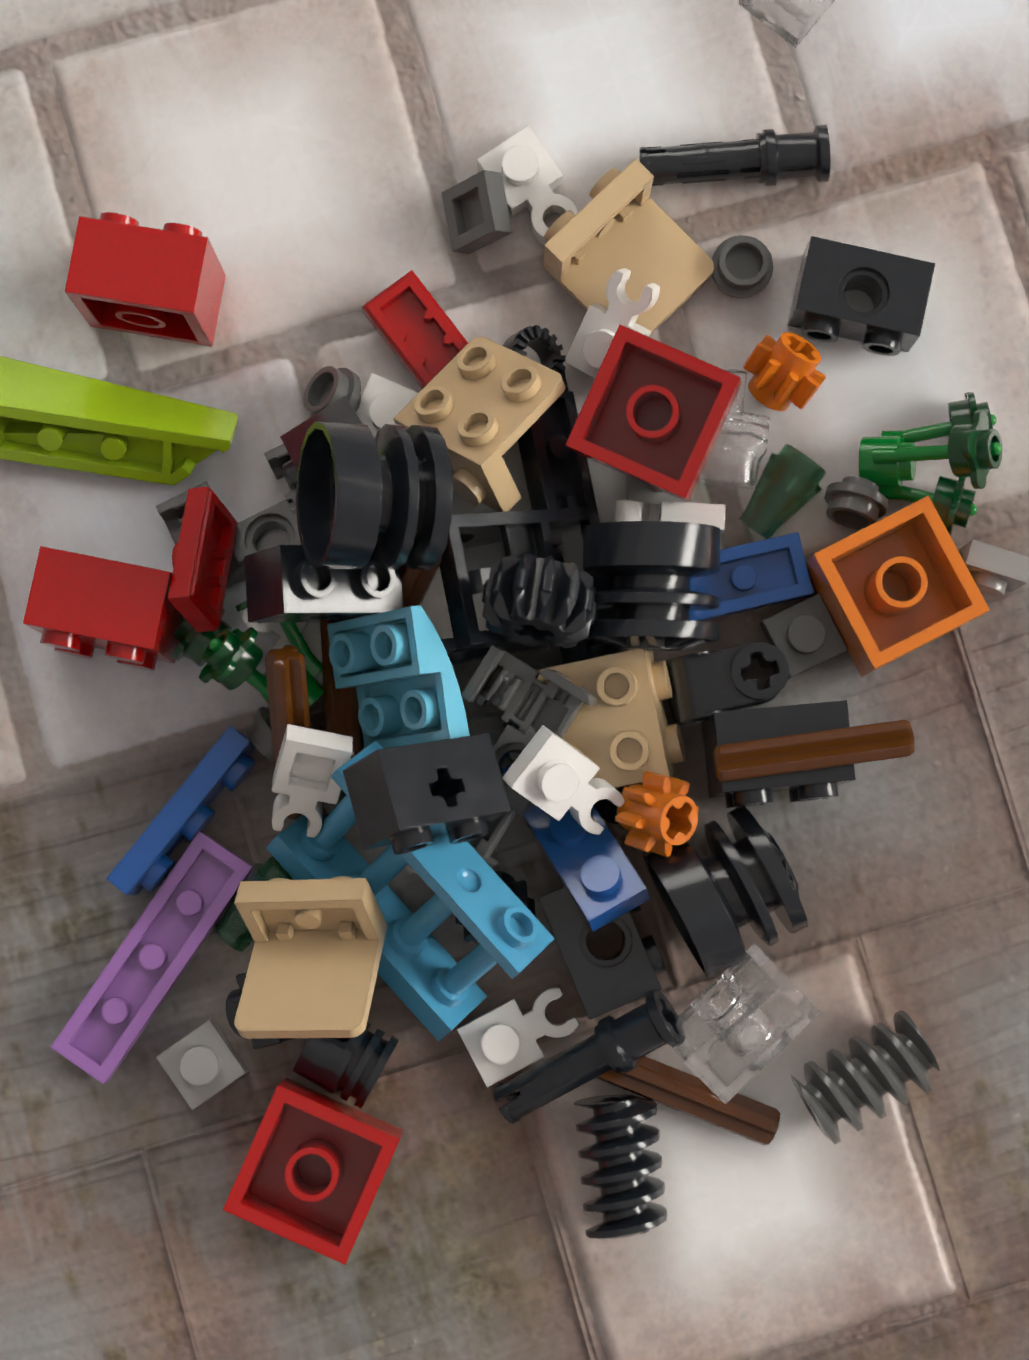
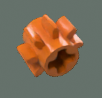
[743,332,826,411]
[615,770,699,857]

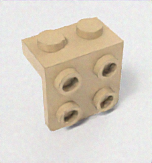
[543,159,714,336]
[393,337,565,512]
[537,649,685,788]
[234,876,387,1039]

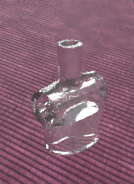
[697,369,770,489]

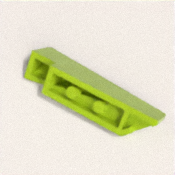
[0,356,238,486]

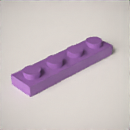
[50,831,255,1084]

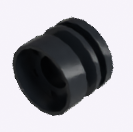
[296,421,453,570]
[583,521,720,651]
[644,806,808,978]

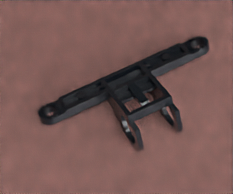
[439,325,630,824]

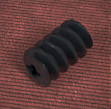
[574,1094,668,1239]

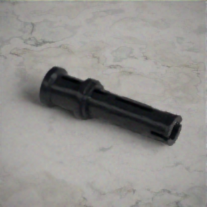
[639,125,830,186]
[493,989,685,1124]

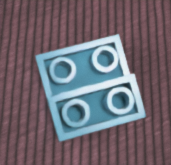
[327,605,470,749]

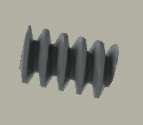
[791,1010,940,1144]

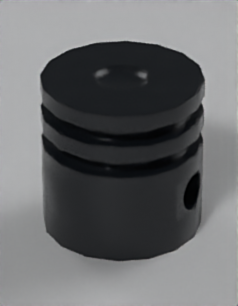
[293,1022,399,1109]

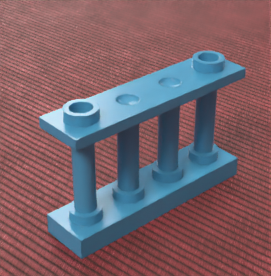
[266,740,555,1042]

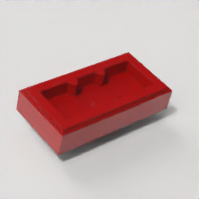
[362,270,468,389]
[168,486,238,633]

